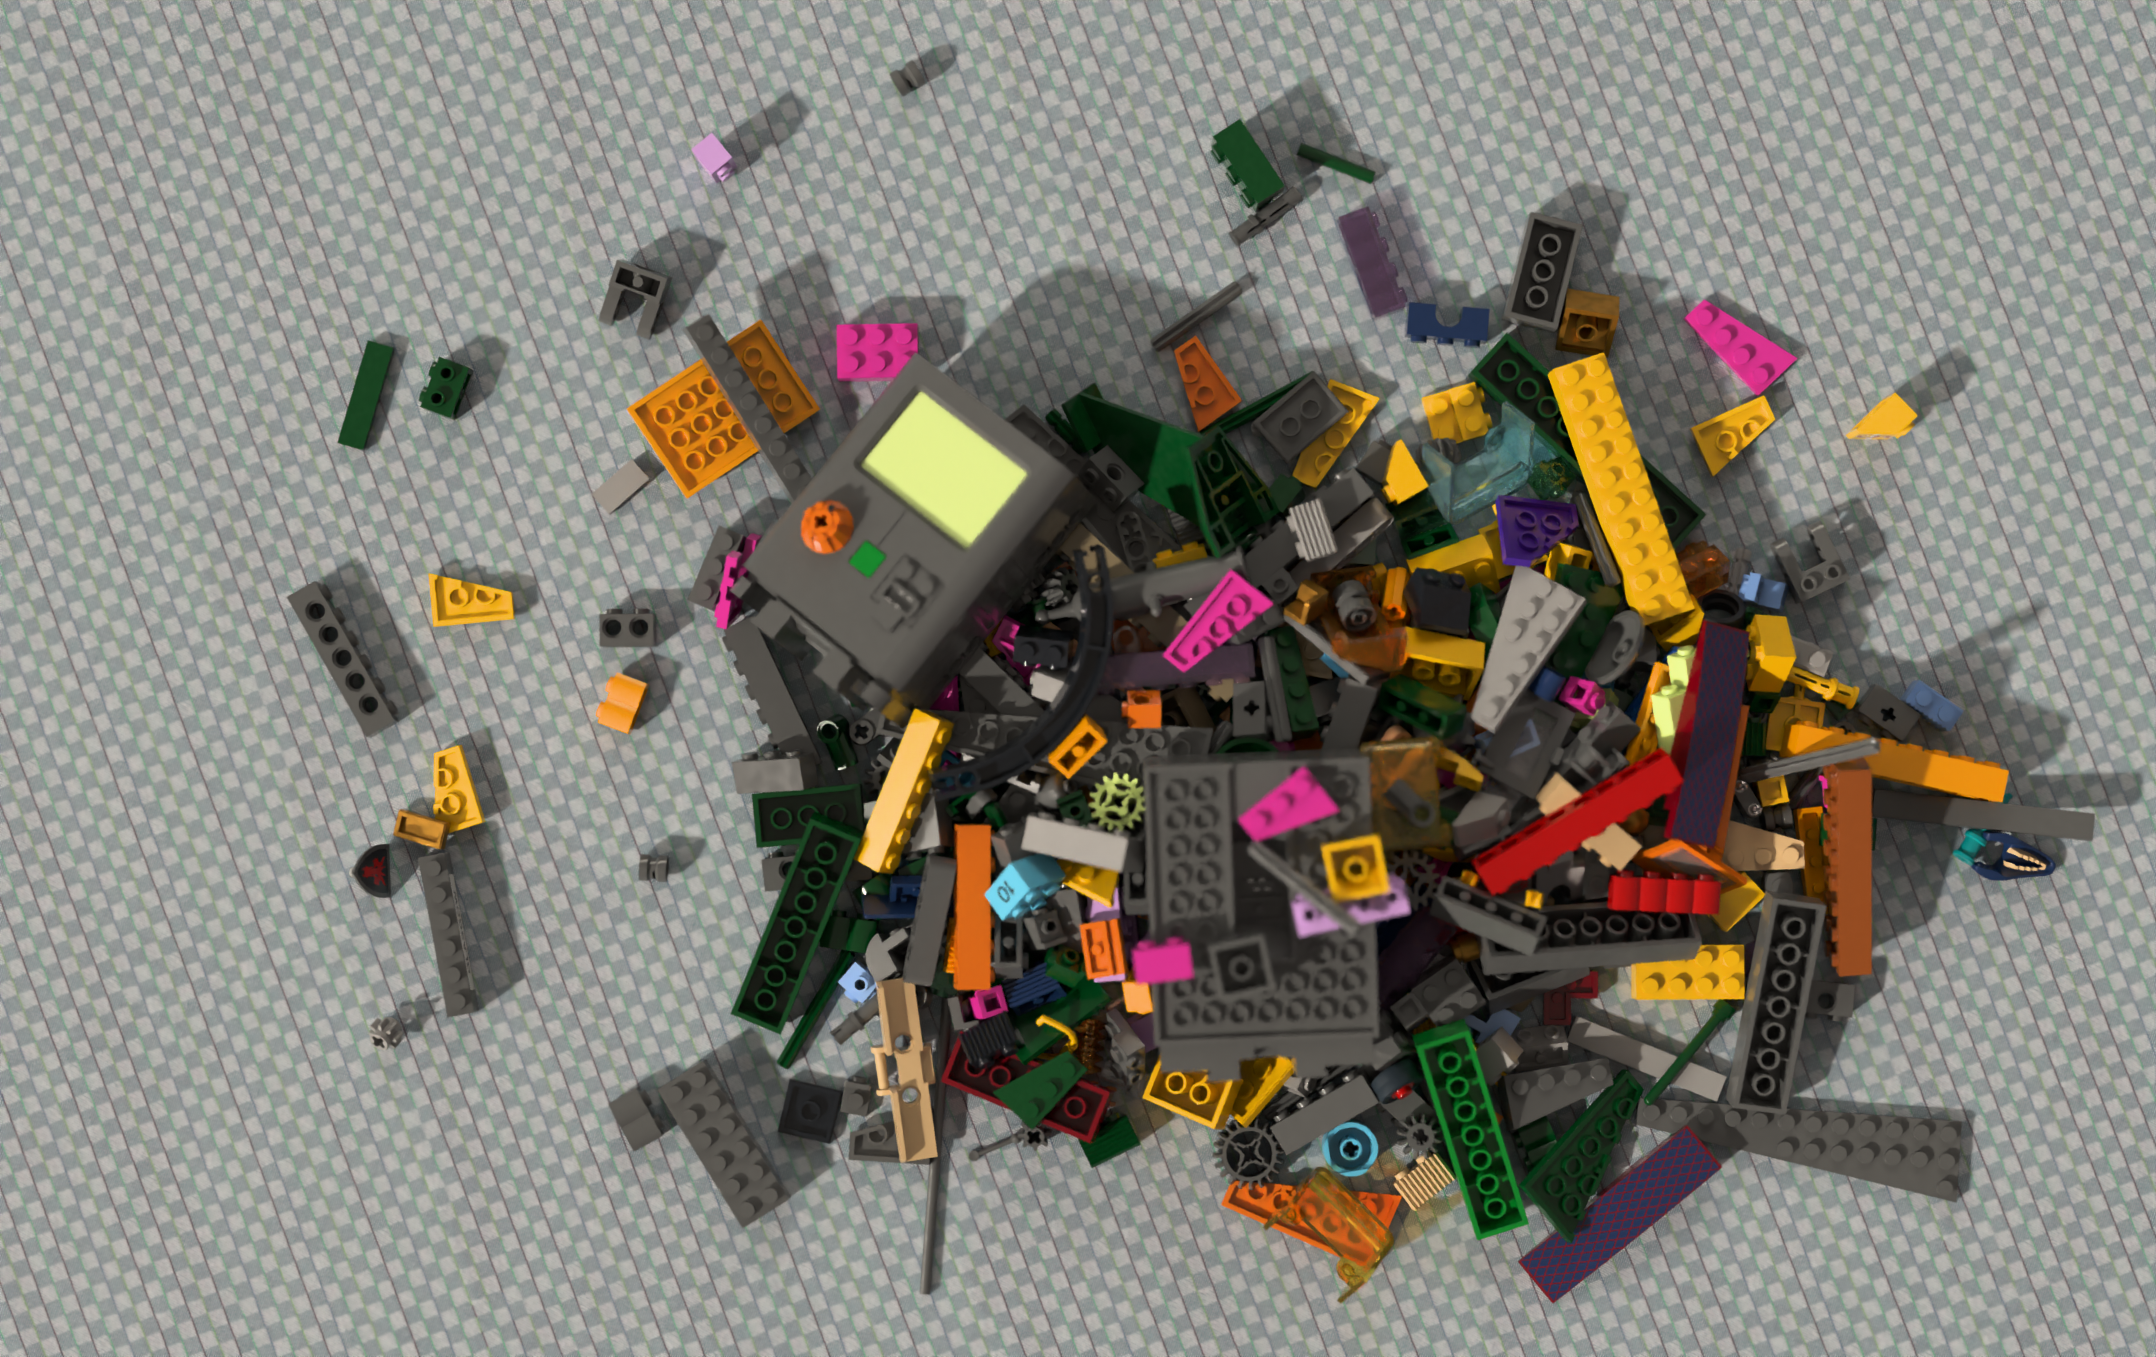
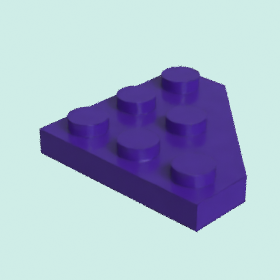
[1495,495,1579,567]

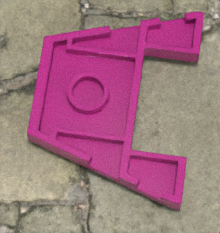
[714,533,762,629]

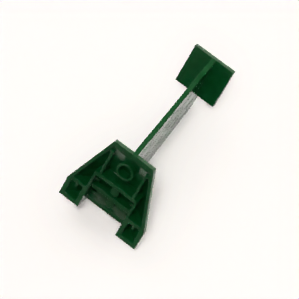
[1061,383,1280,558]

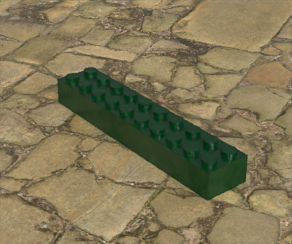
[1468,333,1707,550]

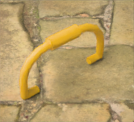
[1036,1015,1078,1060]

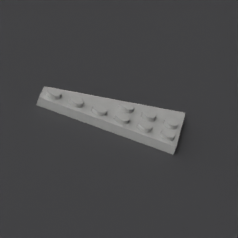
[1471,566,1587,734]

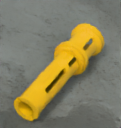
[1786,666,1860,709]

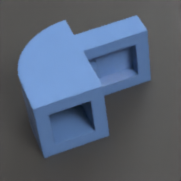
[1738,572,1789,613]

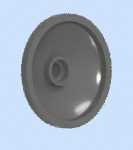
[1585,611,1645,685]

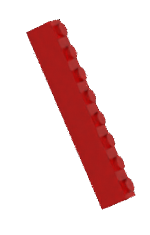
[1471,747,1684,896]

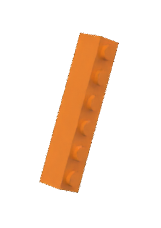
[954,824,995,990]

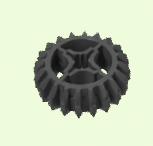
[1212,1117,1285,1190]

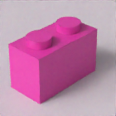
[1133,937,1193,985]

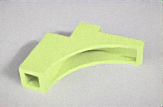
[1651,646,1749,756]

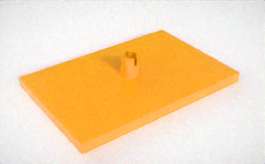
[626,319,820,499]

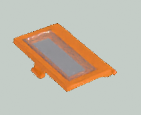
[1630,839,1747,895]

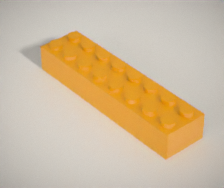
[1779,721,2009,803]

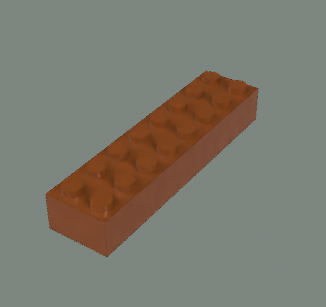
[1823,757,1872,977]

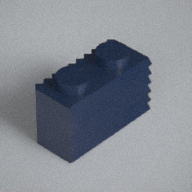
[1001,959,1067,1016]

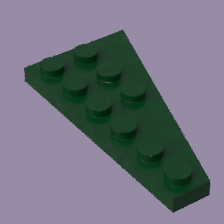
[1529,563,1624,729]
[1519,1069,1644,1243]

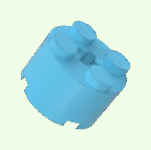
[1322,1118,1378,1177]

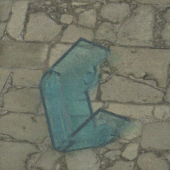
[1422,401,1535,525]

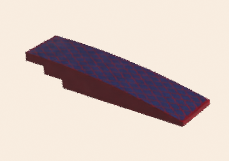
[1664,620,1750,849]
[1518,1125,1722,1303]

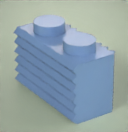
[1900,680,1963,732]

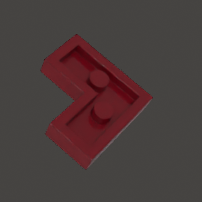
[1543,971,1598,1025]

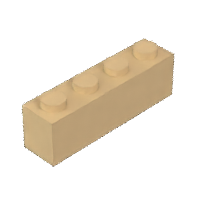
[1535,772,1642,871]

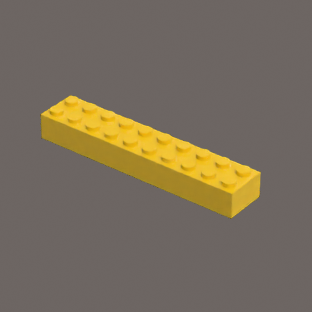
[1547,352,1694,626]

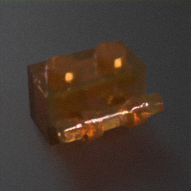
[1675,540,1730,599]

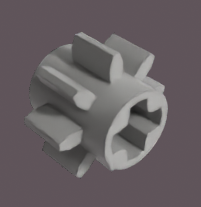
[368,1017,403,1050]

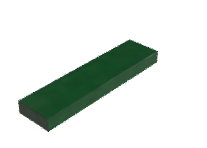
[337,340,395,451]

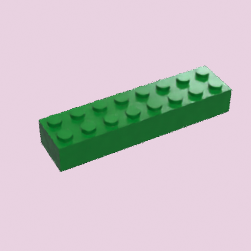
[1412,1019,1529,1241]

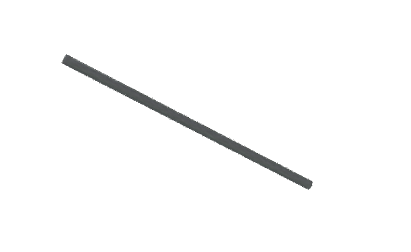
[920,972,954,1295]

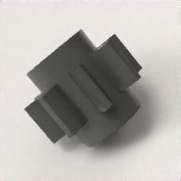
[1018,1121,1052,1151]

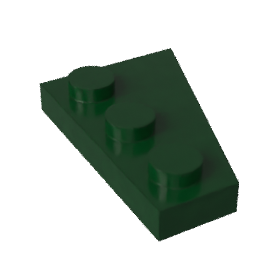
[993,1051,1089,1130]

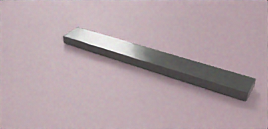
[1872,789,2095,842]

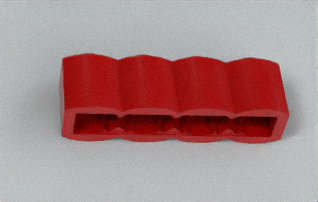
[1607,870,1721,914]

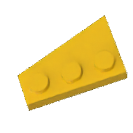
[428,573,515,627]
[433,745,486,834]

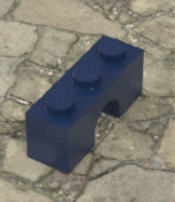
[1405,302,1490,348]

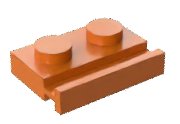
[1080,919,1128,979]

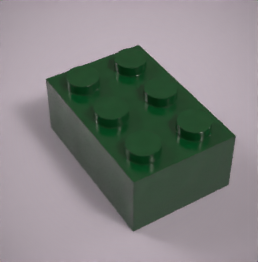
[1210,119,1285,212]

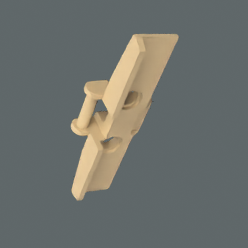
[870,978,938,1163]

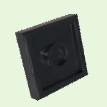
[777,1078,843,1144]

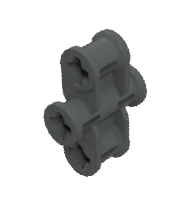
[1569,743,1631,794]

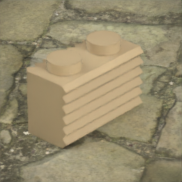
[1392,1150,1456,1211]

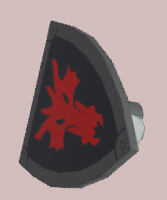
[349,844,391,898]

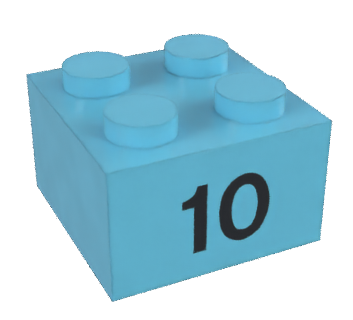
[984,853,1066,920]

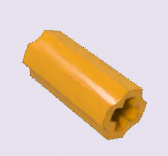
[1381,566,1411,621]

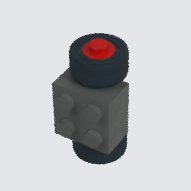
[1371,1007,1423,1104]

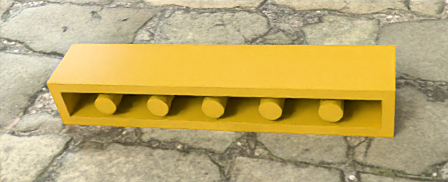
[854,709,954,874]

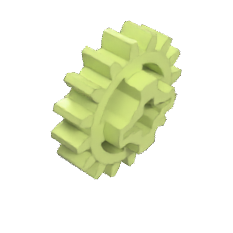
[1089,773,1145,833]

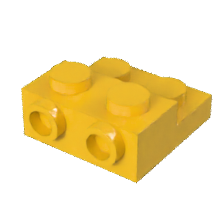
[1421,382,1493,444]

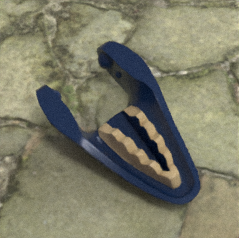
[1971,830,2056,881]

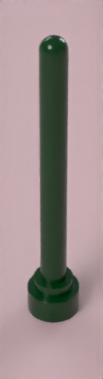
[1644,999,1736,1106]

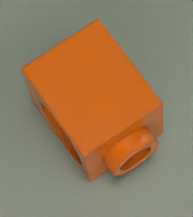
[1121,690,1161,728]

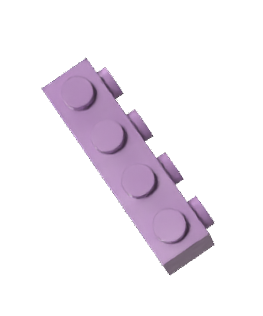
[1291,873,1410,937]

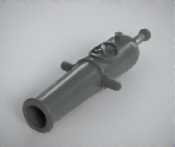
[1035,546,1251,625]

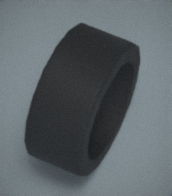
[1696,589,1746,631]

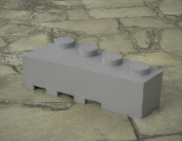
[1021,812,1146,873]

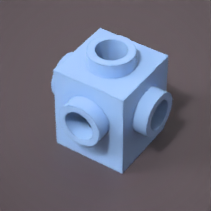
[838,960,877,1003]

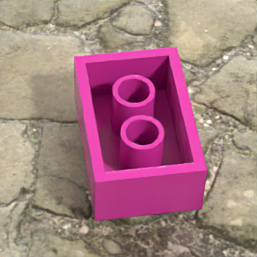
[837,323,919,382]

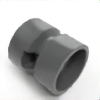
[1332,580,1376,632]

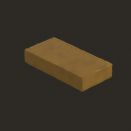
[393,809,451,850]

